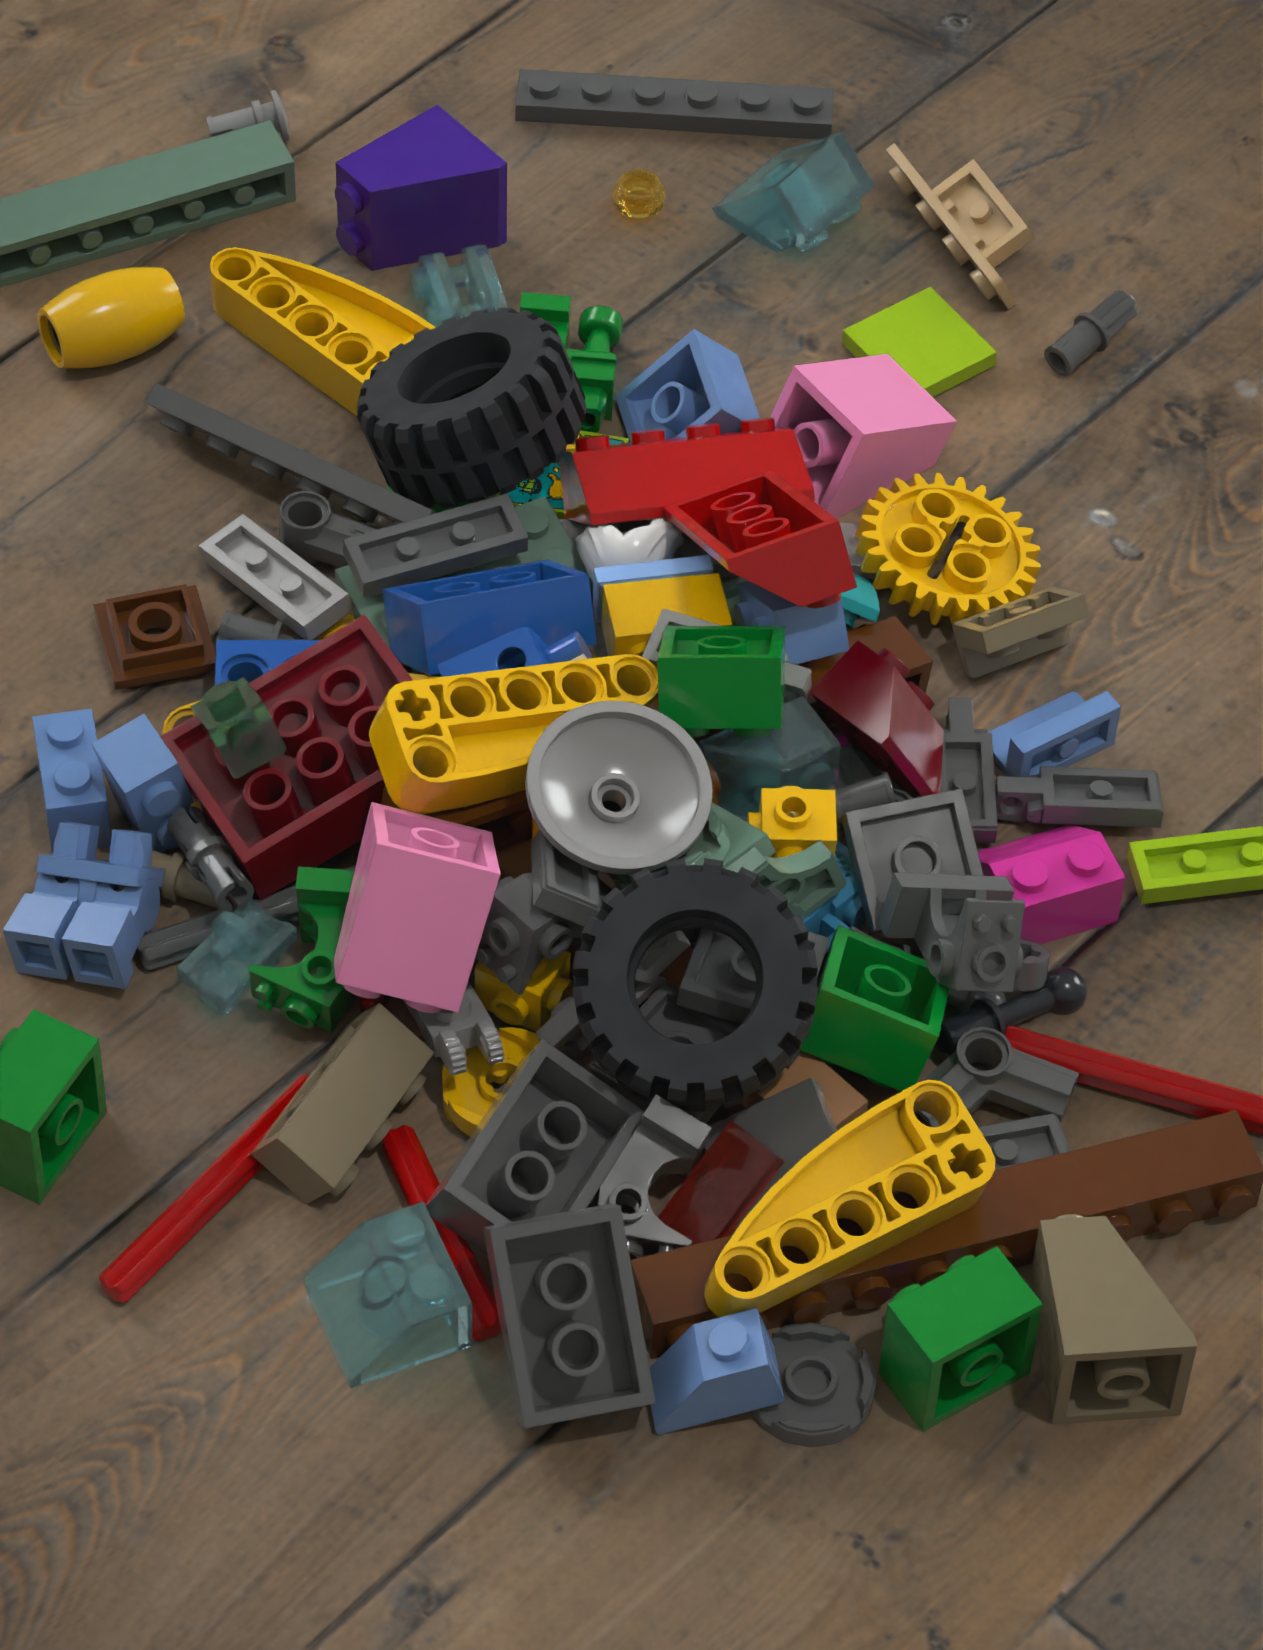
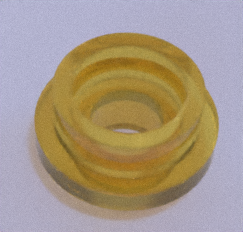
[612,169,666,218]

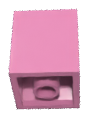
[770,354,957,519]
[334,802,501,1013]

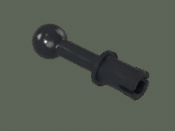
[933,967,1087,1060]

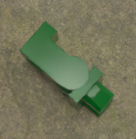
[520,292,623,433]

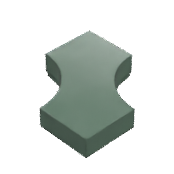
[726,840,847,919]

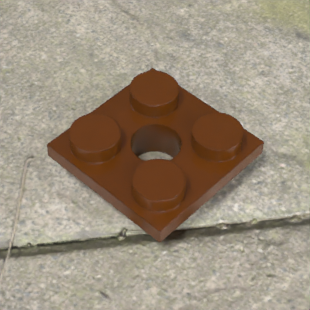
[93,584,216,690]

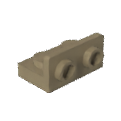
[952,586,1090,678]

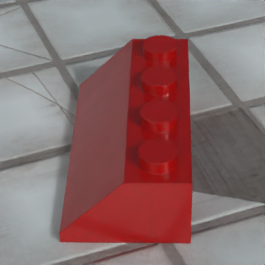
[560,418,815,525]
[663,470,857,609]

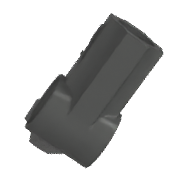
[914,1027,1079,1127]

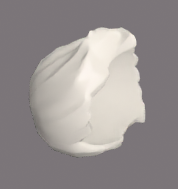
[575,519,684,581]

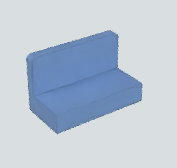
[988,691,1121,777]

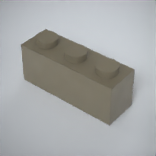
[251,1003,434,1204]

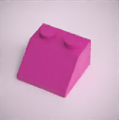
[978,824,1126,944]

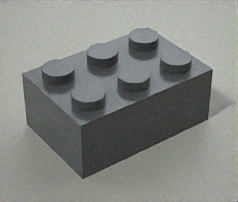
[423,1039,645,1256]
[483,1203,656,1428]

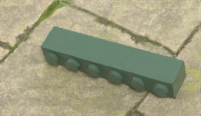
[0,120,296,288]

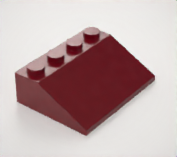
[160,614,423,901]

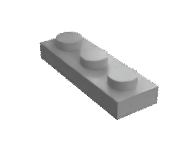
[199,514,353,640]

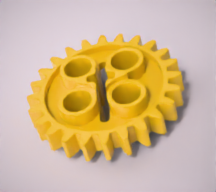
[855,473,1041,625]

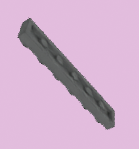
[515,69,834,140]
[146,383,436,526]

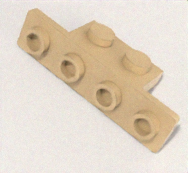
[886,143,1035,310]

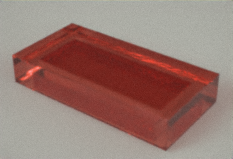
[658,1120,785,1245]

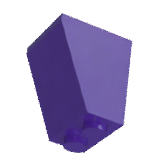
[335,105,507,271]

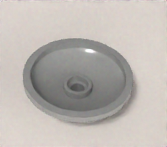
[525,701,713,874]

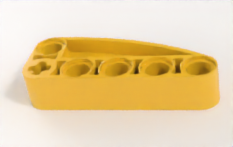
[210,247,436,416]
[369,654,658,814]
[704,1080,995,1317]

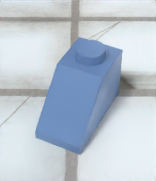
[650,1308,785,1435]

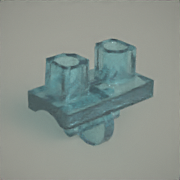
[177,899,297,1014]

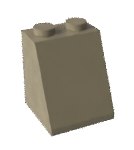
[1029,1214,1197,1425]

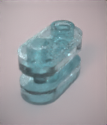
[410,244,507,327]

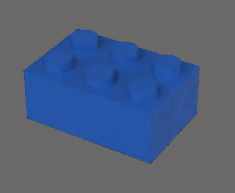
[382,559,597,677]

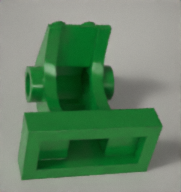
[248,866,355,1033]

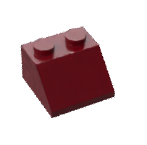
[809,640,944,798]

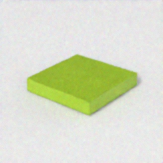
[842,286,997,397]

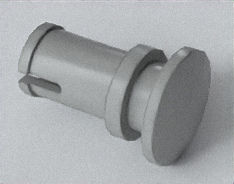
[206,90,290,142]

